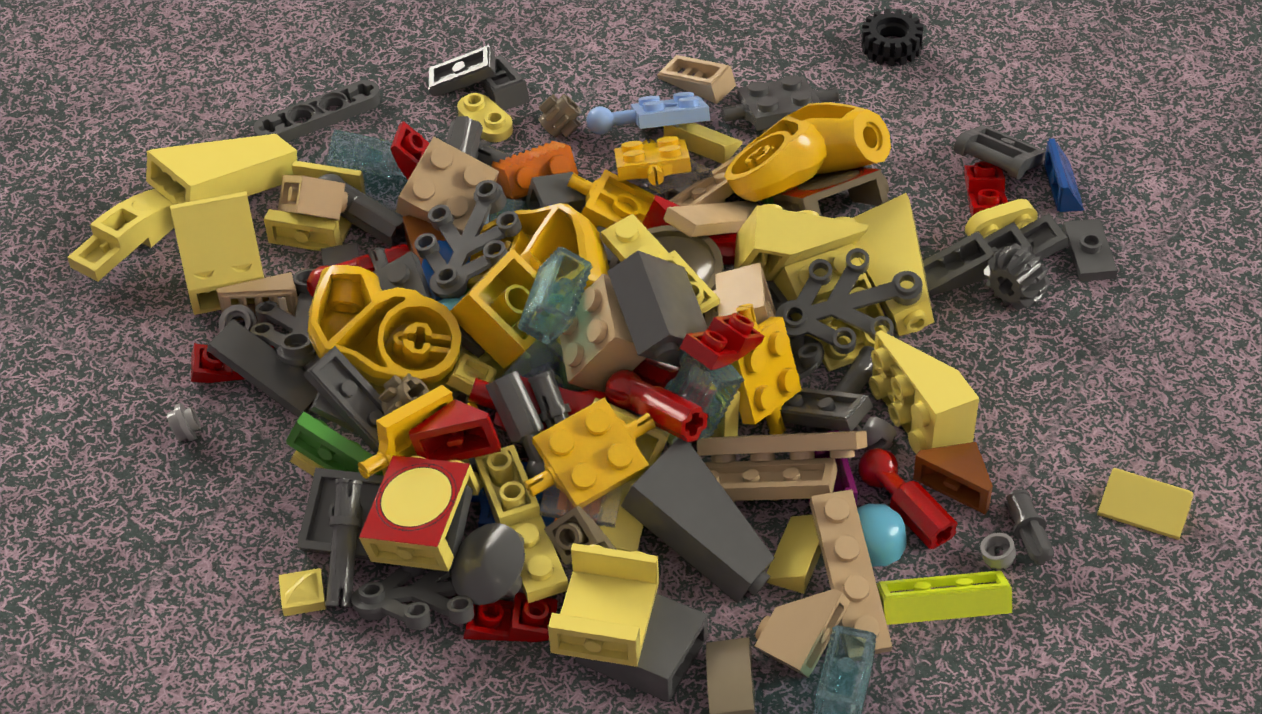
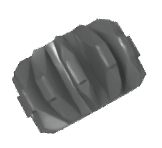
[983,243,1051,311]

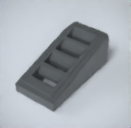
[479,55,530,110]

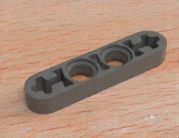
[253,80,381,142]

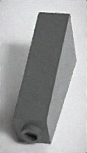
[621,438,775,603]

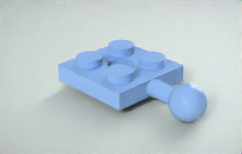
[586,92,710,135]

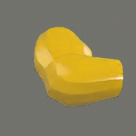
[724,102,891,202]
[467,203,609,314]
[308,265,462,387]

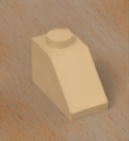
[278,175,348,220]
[755,588,850,678]

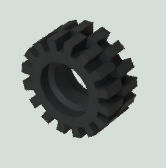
[861,9,924,66]

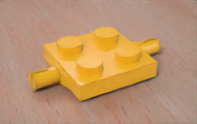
[614,136,692,186]
[567,169,655,228]
[727,303,802,435]
[358,385,478,479]
[524,397,656,508]

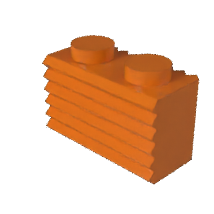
[491,141,579,200]

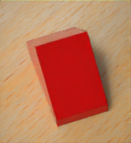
[409,399,502,461]

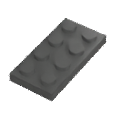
[297,468,473,570]

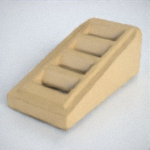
[657,55,736,104]
[216,272,298,320]

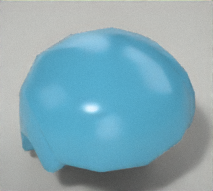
[857,504,907,567]

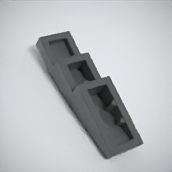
[923,213,1069,295]

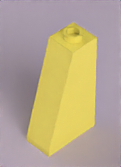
[146,134,297,204]
[853,193,934,336]

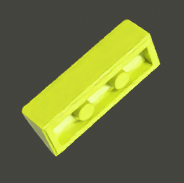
[876,570,1012,625]

